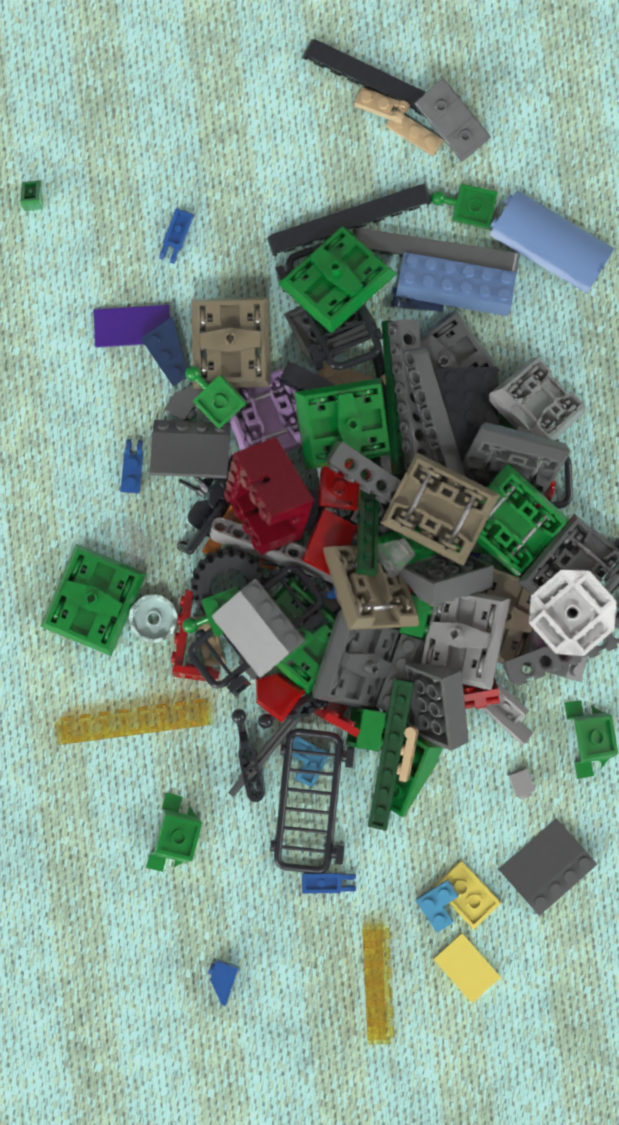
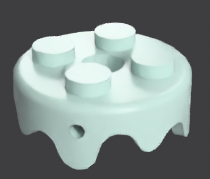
[129,595,178,643]

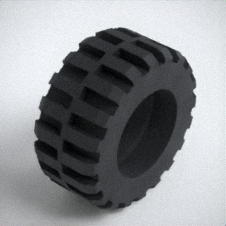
[191,547,266,615]

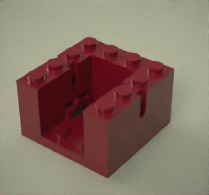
[224,437,314,555]

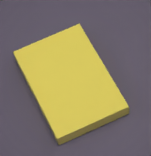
[433,860,501,930]
[433,933,501,1003]

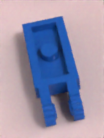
[159,208,194,264]
[120,439,143,494]
[302,873,356,894]

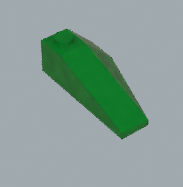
[391,736,443,817]

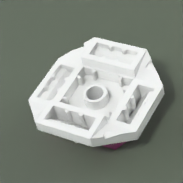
[529,570,616,656]

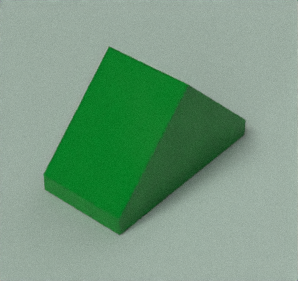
[20,180,43,211]

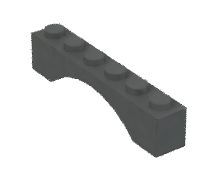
[164,371,207,421]

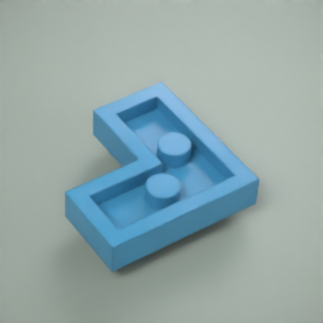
[292,736,328,788]
[416,879,459,933]

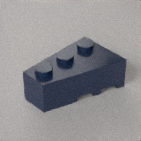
[140,317,188,386]

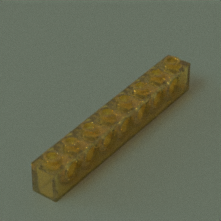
[55,698,213,745]

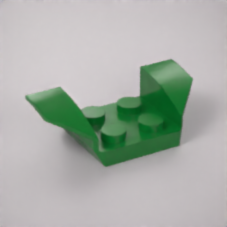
[564,700,618,779]
[146,793,202,872]

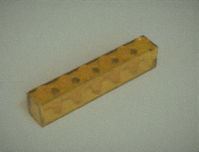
[362,923,395,1045]

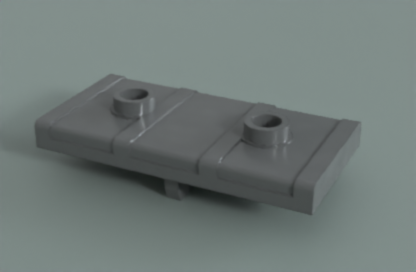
[414,78,491,162]

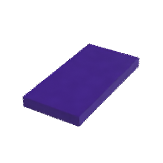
[93,305,170,348]

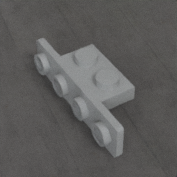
[482,685,533,745]

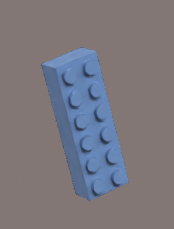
[396,252,517,316]

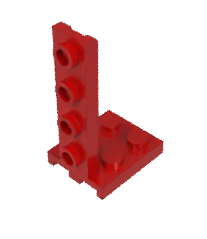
[171,590,221,682]
[313,701,360,737]

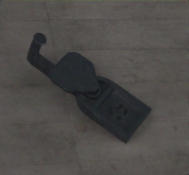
[177,453,234,555]

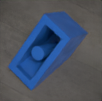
[208,959,239,1006]

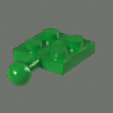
[431,183,498,230]
[185,366,247,429]
[182,586,240,637]

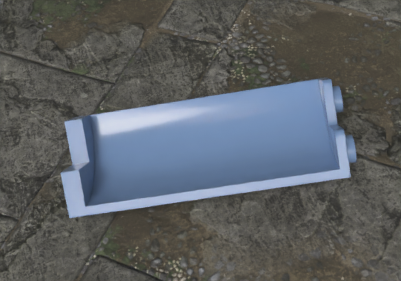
[490,190,615,293]

